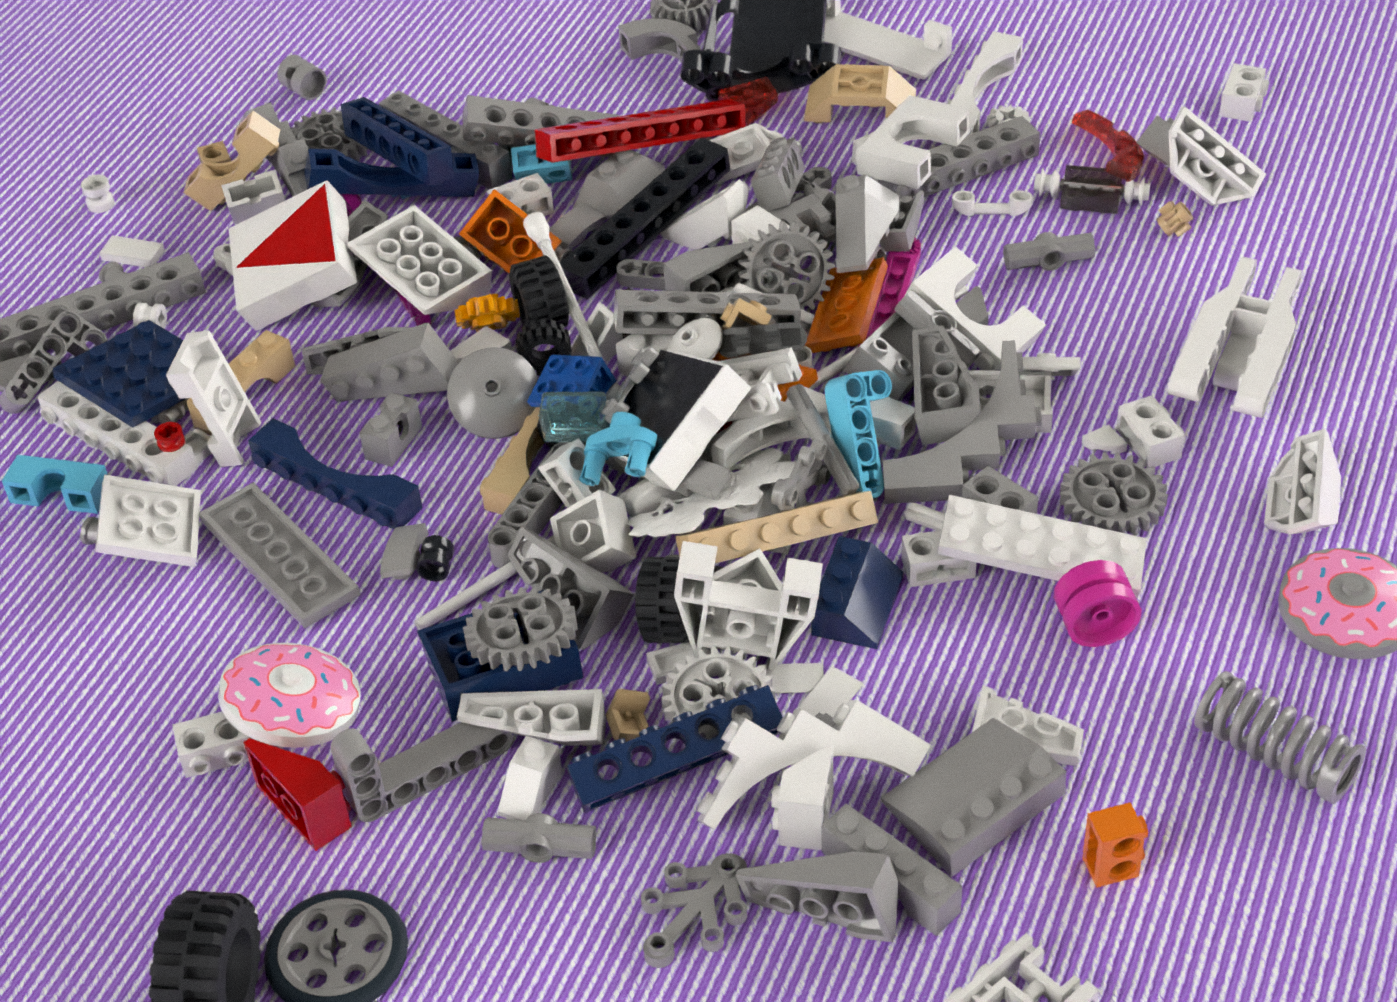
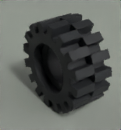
[516,319,572,376]

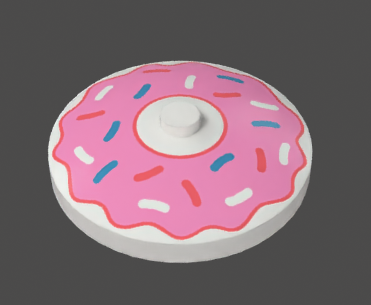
[218,643,361,748]

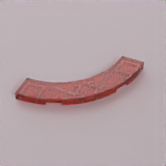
[1071,109,1144,182]

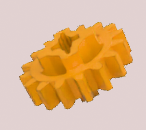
[454,293,520,332]

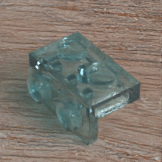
[539,392,608,442]

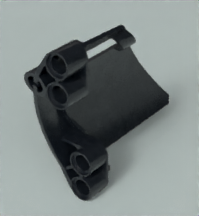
[680,0,841,102]

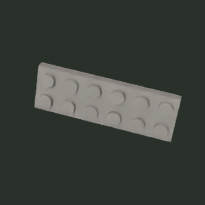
[199,482,361,629]

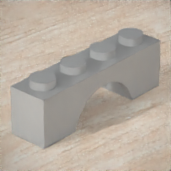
[821,803,962,936]

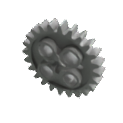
[291,107,369,161]
[738,221,835,310]
[1060,452,1168,536]
[463,587,578,671]

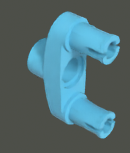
[579,412,657,486]

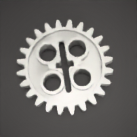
[661,646,775,739]

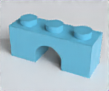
[2,455,108,514]

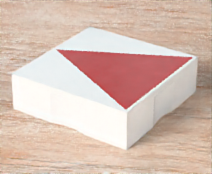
[228,180,357,331]

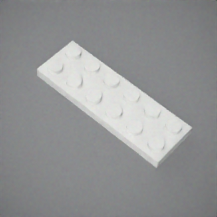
[937,495,1147,598]

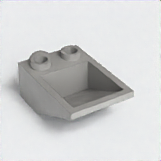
[844,312,916,401]

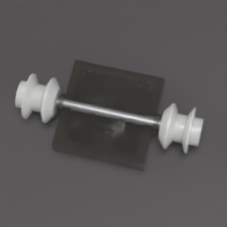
[1034,165,1150,214]

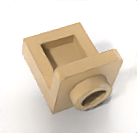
[720,298,772,330]
[605,689,650,742]

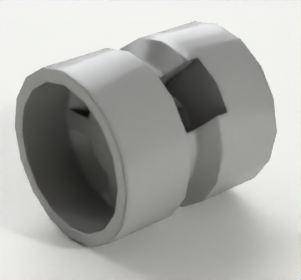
[277,55,327,100]

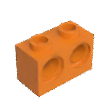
[1082,802,1148,888]

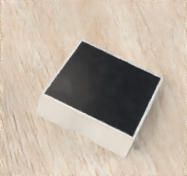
[597,347,751,491]

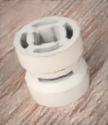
[81,174,115,213]

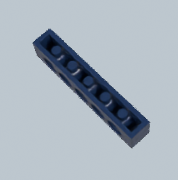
[341,97,454,186]
[567,685,783,813]

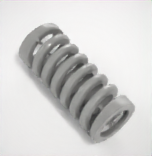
[1194,671,1366,804]

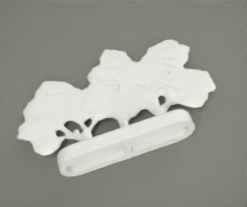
[625,448,796,538]

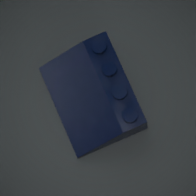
[417,589,584,722]

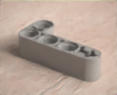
[0,311,108,414]

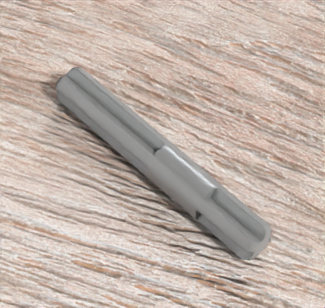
[787,384,859,495]

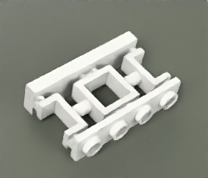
[718,347,802,422]
[946,933,1099,1002]

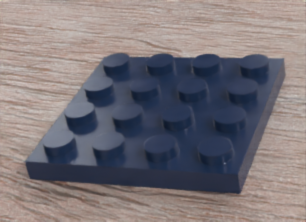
[53,320,187,428]

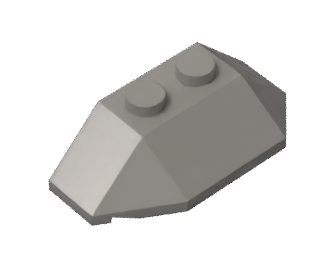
[573,150,665,220]

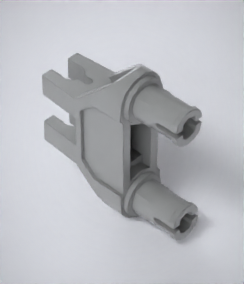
[767,182,836,238]

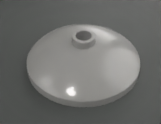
[447,347,538,439]

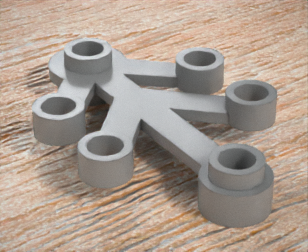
[594,346,659,423]
[771,439,831,511]
[641,853,747,968]

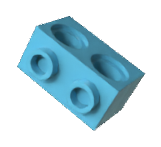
[511,144,573,184]

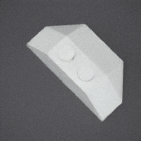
[1169,106,1266,206]
[660,179,750,250]
[1264,429,1341,534]

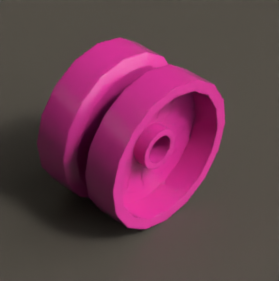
[1054,560,1142,647]

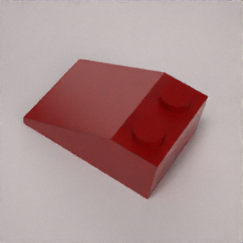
[243,738,352,851]

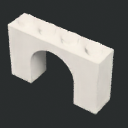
[855,95,970,189]
[905,246,1046,371]

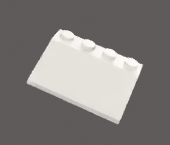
[347,205,492,315]

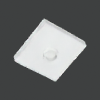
[1023,353,1081,376]

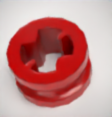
[154,422,185,452]

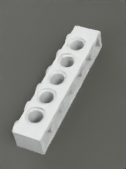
[37,381,198,486]

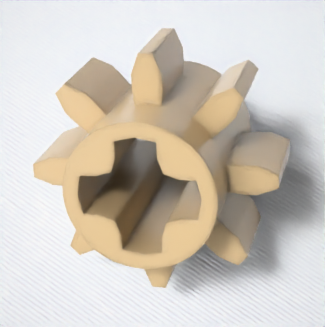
[1156,201,1193,237]

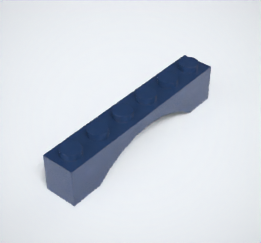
[305,149,479,197]
[248,418,423,529]

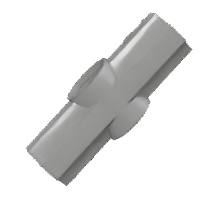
[1003,232,1096,271]
[894,290,981,368]
[481,813,597,863]

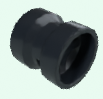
[416,535,454,582]

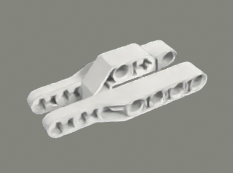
[1168,256,1302,418]

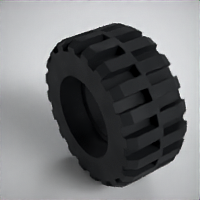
[149,890,261,1002]

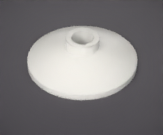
[668,318,723,360]

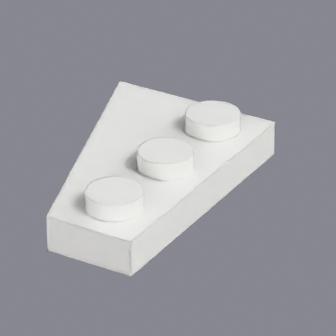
[972,685,1084,766]

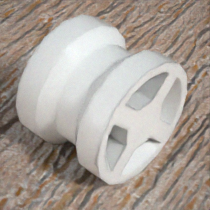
[133,302,167,329]

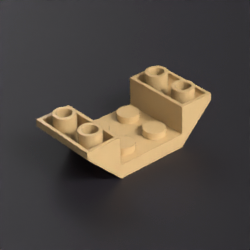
[804,64,916,123]

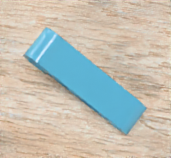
[825,370,892,498]

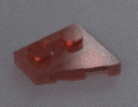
[718,77,778,126]

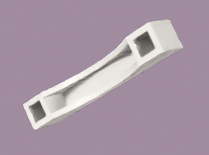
[939,31,1023,143]

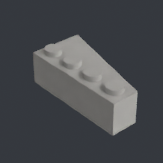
[320,323,459,402]

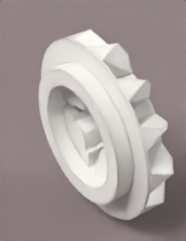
[986,105,1031,128]

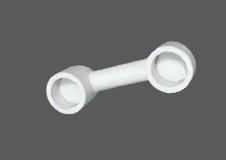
[952,190,1033,216]

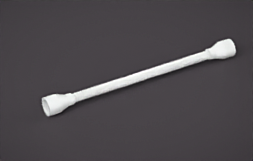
[523,212,609,401]

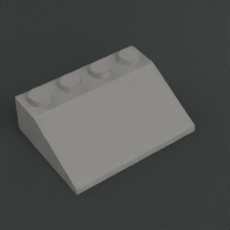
[881,718,1066,877]

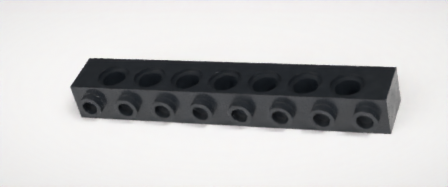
[560,137,731,299]

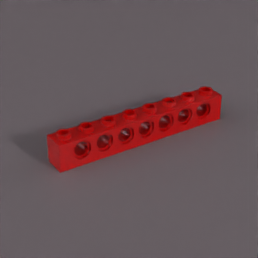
[535,99,746,163]

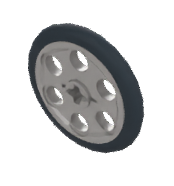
[264,890,408,1002]

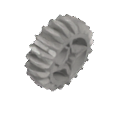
[650,0,718,33]

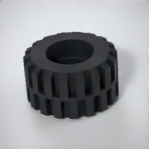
[509,255,569,328]
[635,557,690,643]

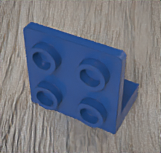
[527,355,617,423]

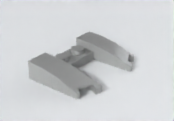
[816,185,924,251]

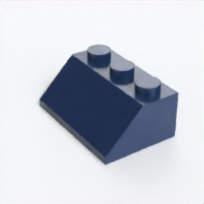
[811,536,904,649]

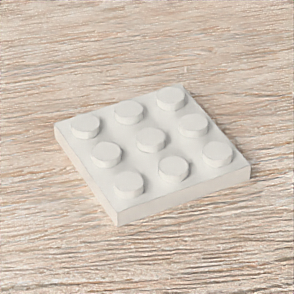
[95,474,201,567]

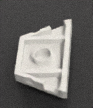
[709,123,802,186]

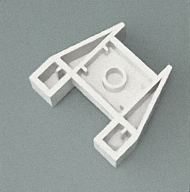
[674,541,823,670]

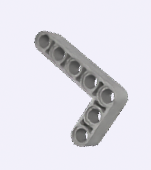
[331,722,514,822]

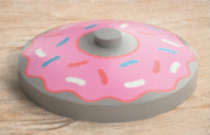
[1278,548,1397,659]

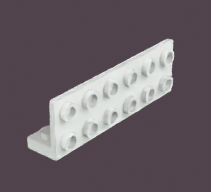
[824,0,952,80]

